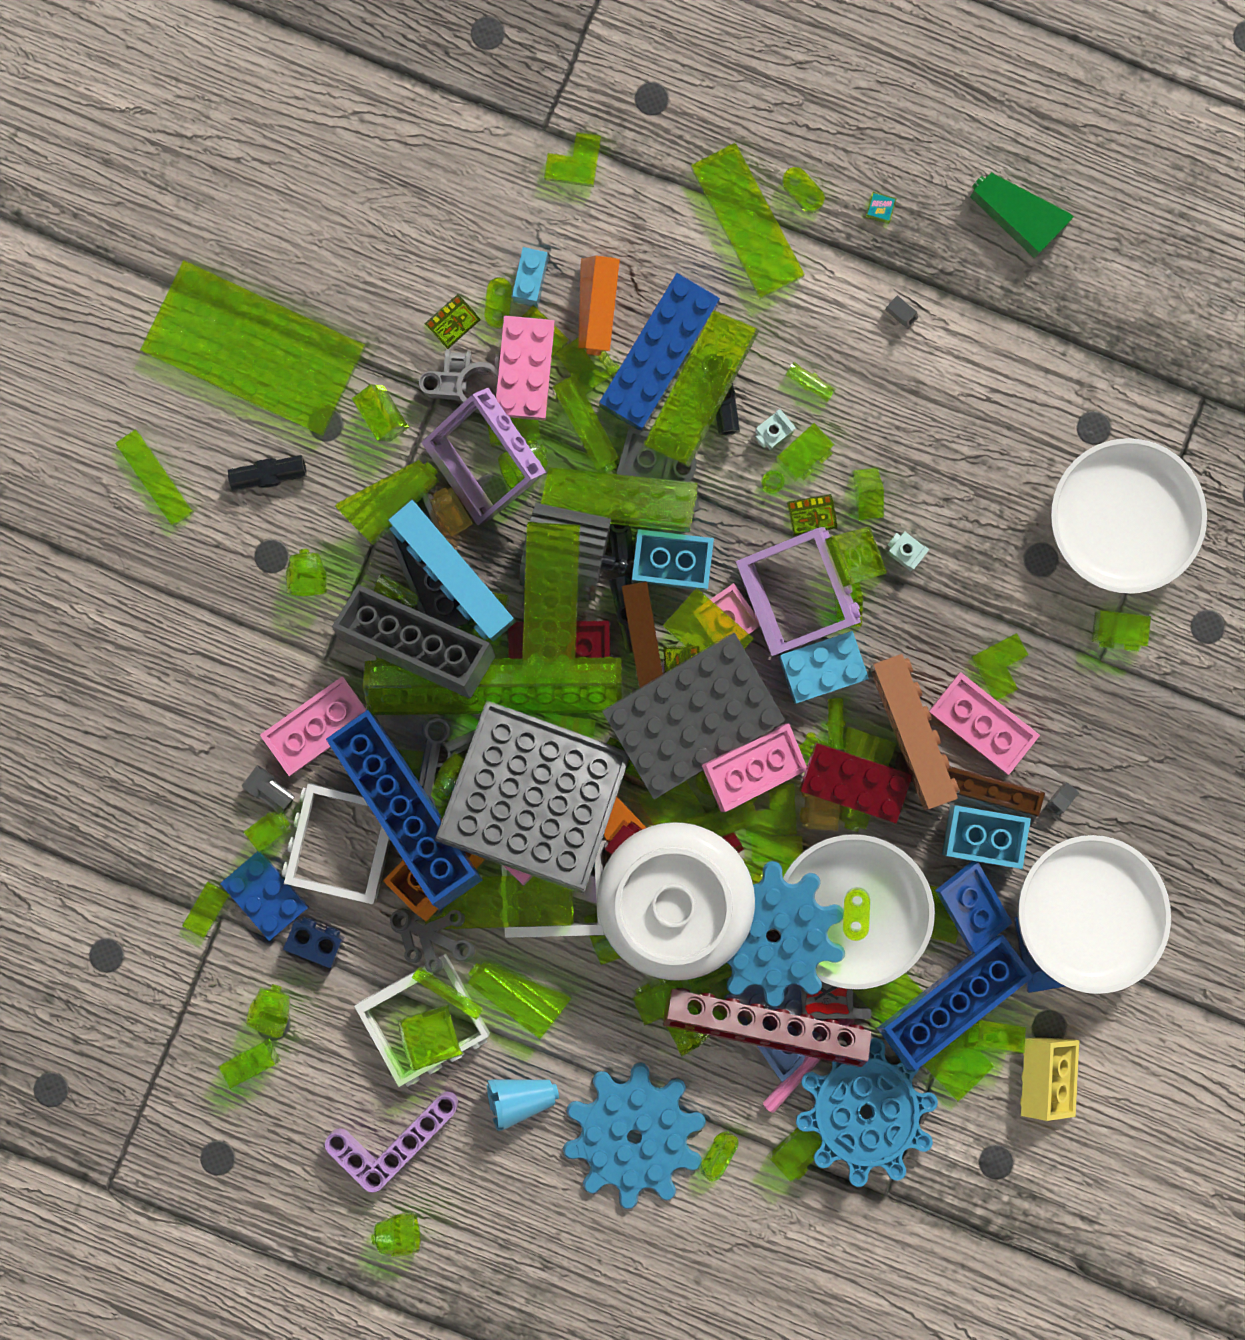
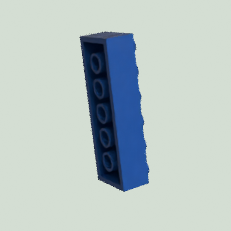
[599,273,720,431]
[877,935,1034,1071]

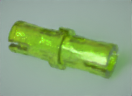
[785,362,836,402]
[826,698,846,749]

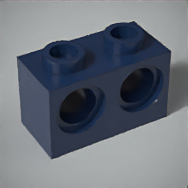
[283,917,345,968]

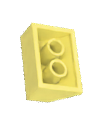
[1020,1037,1079,1121]

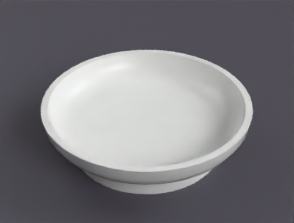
[1051,438,1207,593]
[597,823,755,980]
[779,834,935,989]
[1018,835,1171,994]

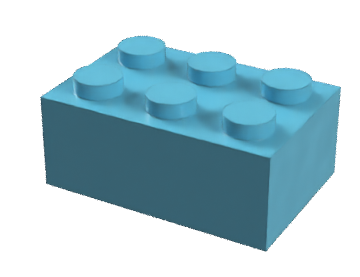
[632,529,714,591]
[778,631,869,704]
[942,805,1031,869]

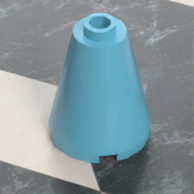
[487,1079,559,1131]

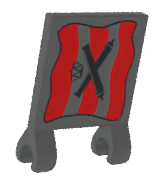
[801,981,871,1019]

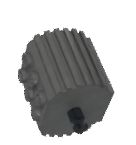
[520,503,627,602]

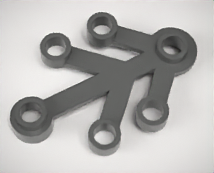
[390,908,475,974]

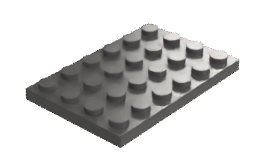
[602,632,785,799]

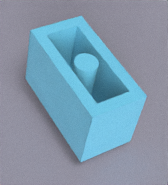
[512,247,549,308]

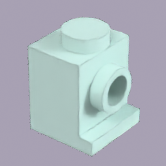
[755,409,796,451]
[887,531,929,571]

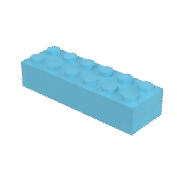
[389,500,517,641]

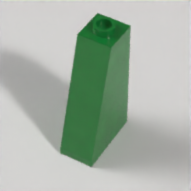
[970,172,1074,259]

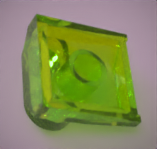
[398,1005,463,1071]

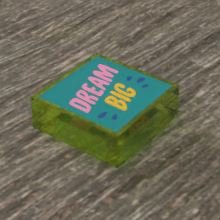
[865,192,897,224]

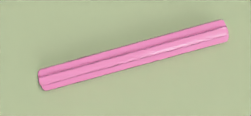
[763,1019,855,1113]

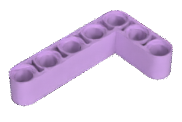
[325,1091,458,1193]

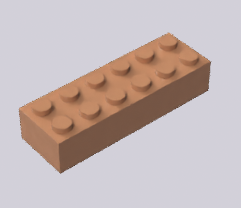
[870,654,960,810]

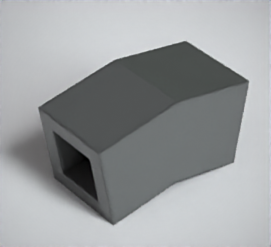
[885,295,918,329]
[1046,782,1079,816]

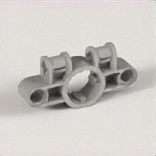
[419,349,500,414]

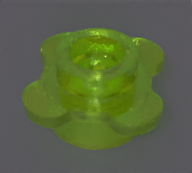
[798,732,828,759]

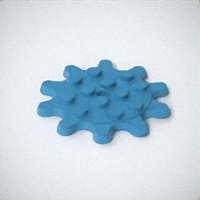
[727,861,845,1007]
[796,1038,938,1187]
[563,1063,706,1209]

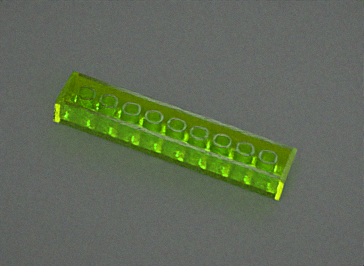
[363,657,622,715]

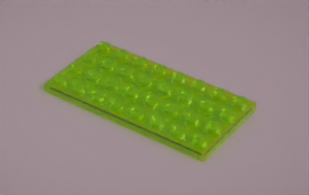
[140,260,366,436]

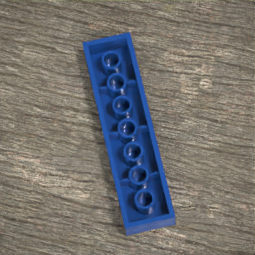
[326,710,483,910]

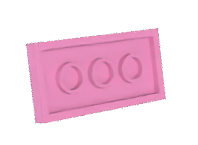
[496,316,555,421]
[929,672,1040,775]
[260,676,367,776]
[702,724,807,812]

